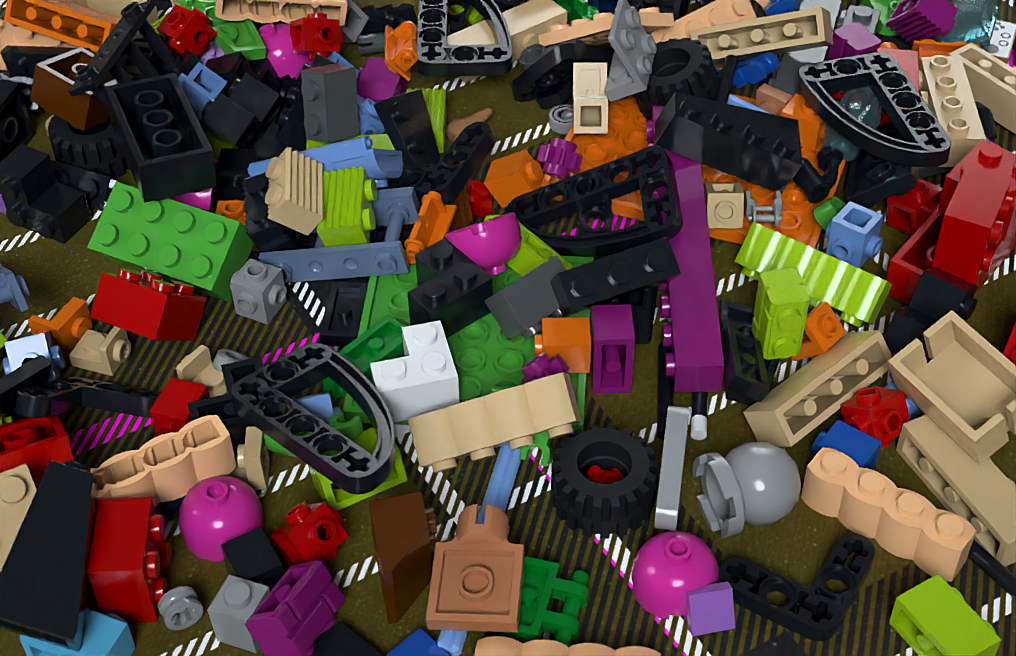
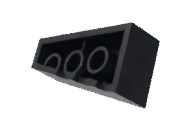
[655,92,803,193]

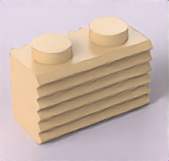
[265,147,324,236]

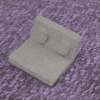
[604,0,657,102]

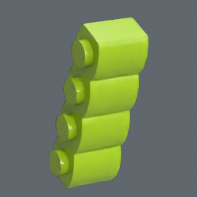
[734,222,893,328]

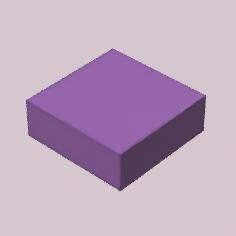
[686,581,736,636]

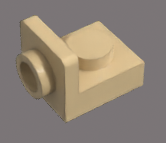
[704,182,744,228]
[69,326,131,376]
[176,345,227,398]
[227,426,270,490]

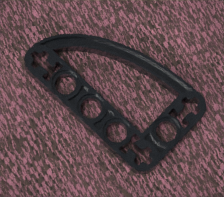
[417,0,512,77]
[797,52,951,167]
[506,146,683,257]
[231,343,396,495]

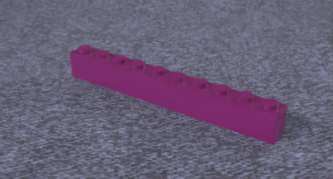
[645,106,724,392]

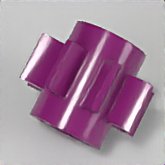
[537,138,582,179]
[520,352,569,385]

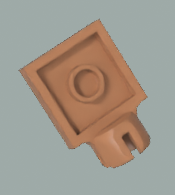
[426,504,525,632]

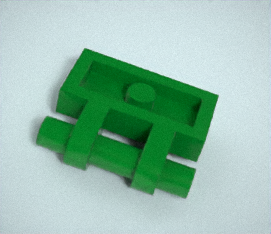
[494,556,590,647]

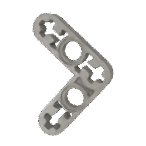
[654,406,690,531]

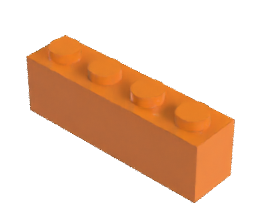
[4,0,120,53]

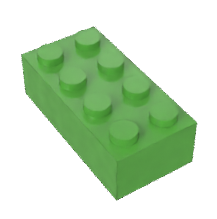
[87,181,254,303]

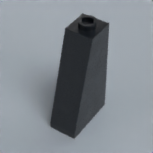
[0,460,98,652]

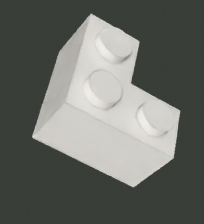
[370,320,460,423]

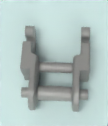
[744,190,783,227]

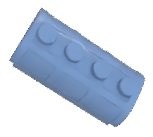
[244,136,403,190]

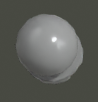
[692,441,801,539]

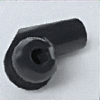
[975,101,997,141]

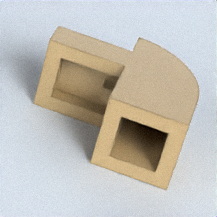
[572,62,608,133]

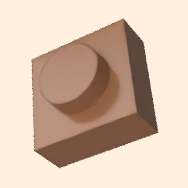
[755,83,793,116]

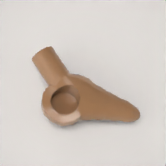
[445,108,492,145]

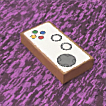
[979,18,1016,65]

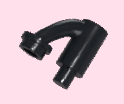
[792,146,843,203]

